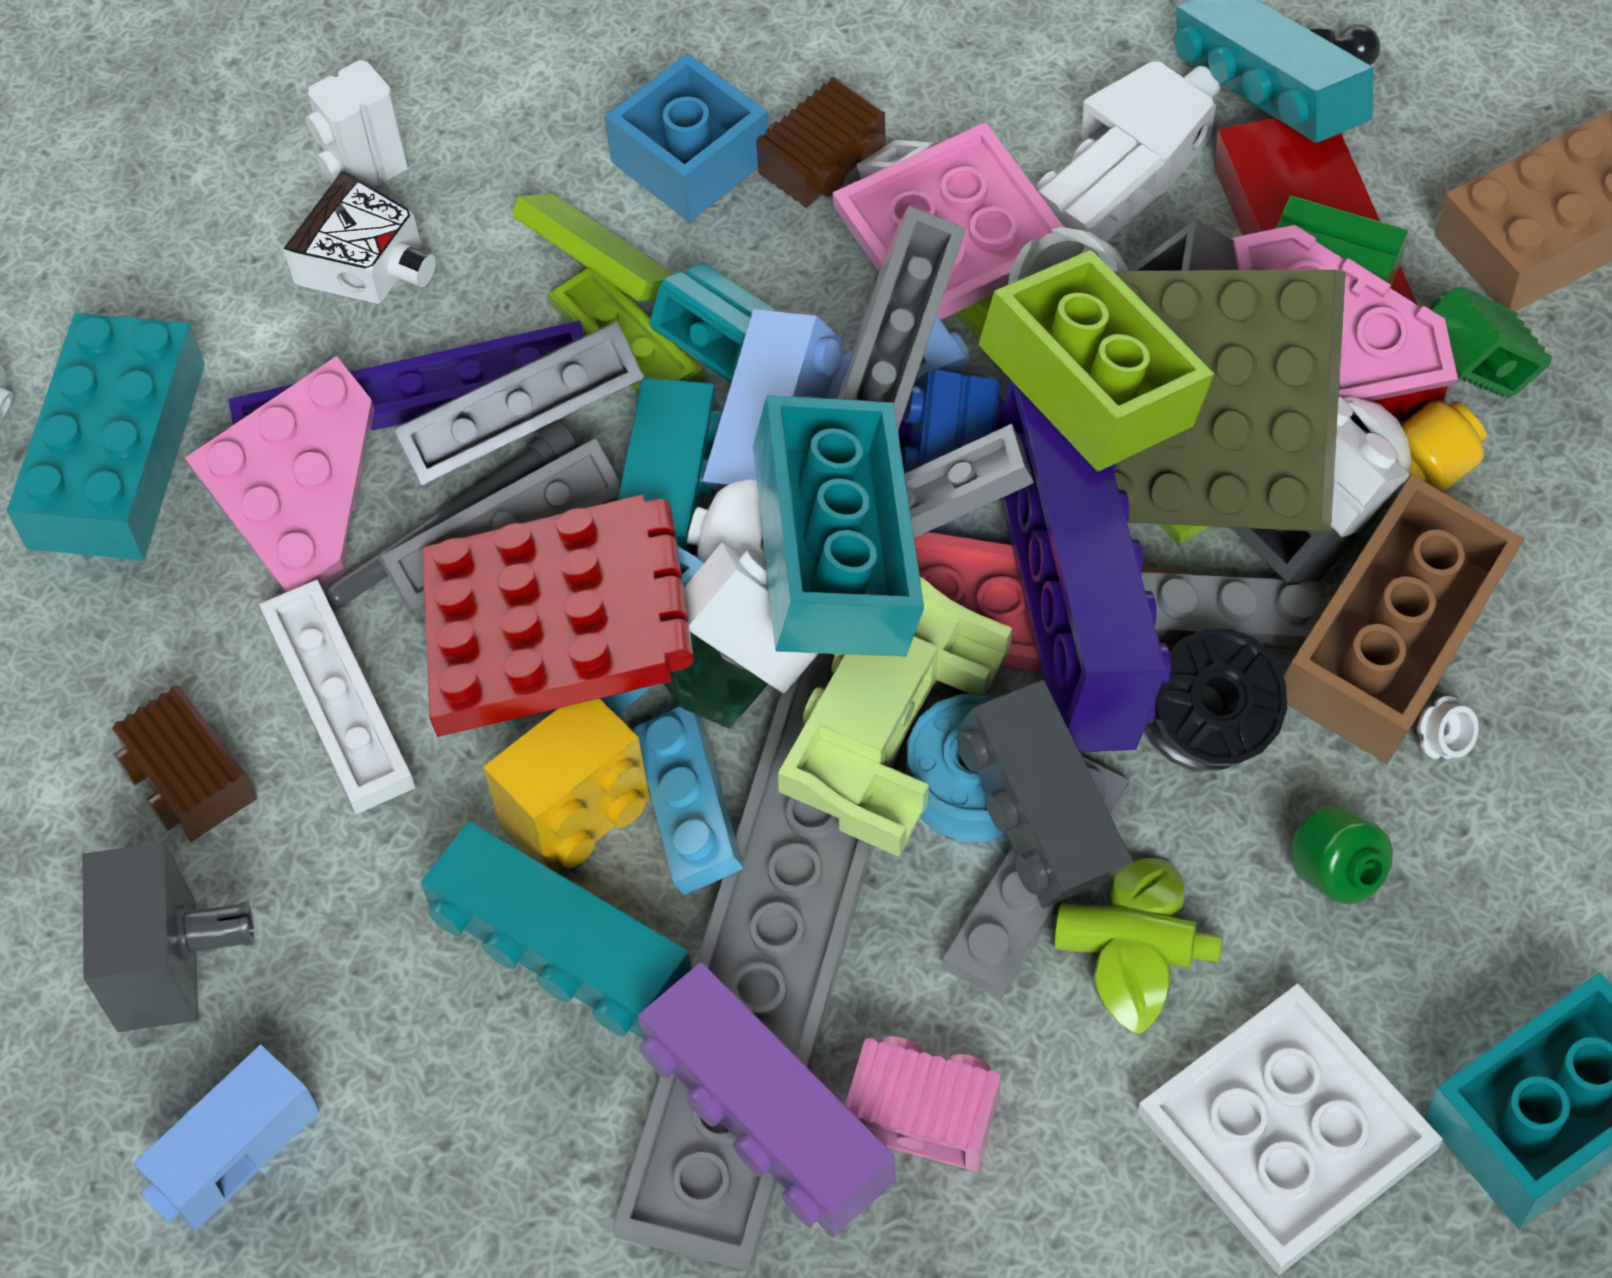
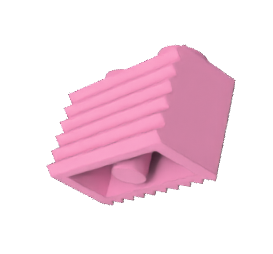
[845,1036,1001,1172]

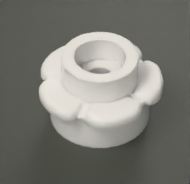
[1417,696,1479,759]

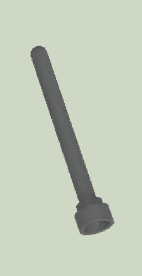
[325,420,579,608]

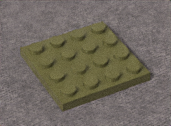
[1113,269,1346,532]

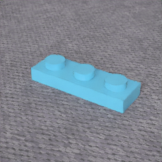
[633,702,744,895]

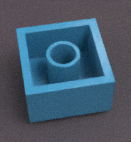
[604,53,769,222]

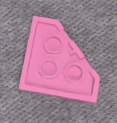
[1233,225,1458,401]
[185,356,375,593]

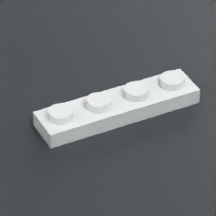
[259,580,416,814]

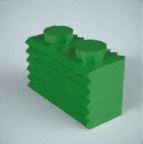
[1429,287,1552,398]

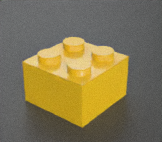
[483,699,650,873]

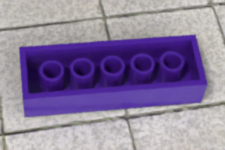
[996,379,1171,752]

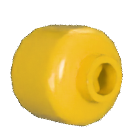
[1401,401,1487,492]

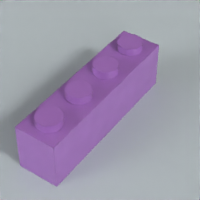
[638,962,895,1238]

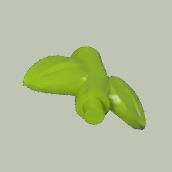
[1055,858,1223,1035]

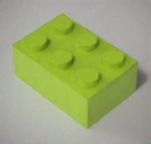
[978,249,1214,472]

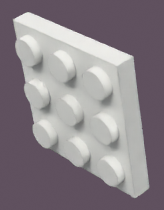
[1137,983,1443,1275]

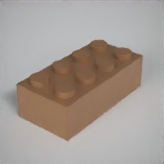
[1435,110,1612,312]
[1284,474,1525,764]

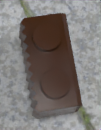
[756,77,886,208]
[112,686,257,842]

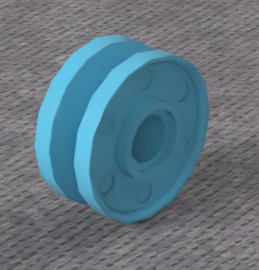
[905,694,1007,842]

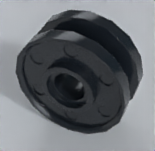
[1144,629,1288,771]

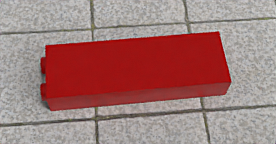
[1214,117,1448,421]

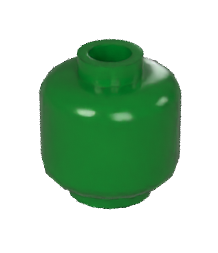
[1291,805,1393,905]

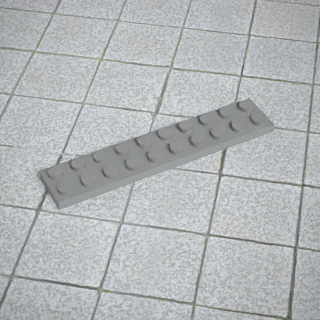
[612,653,906,1272]

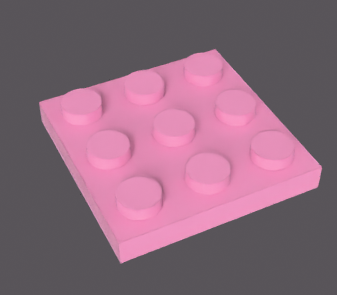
[832,122,1064,320]

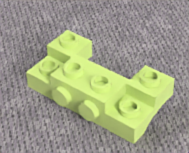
[778,577,1012,857]

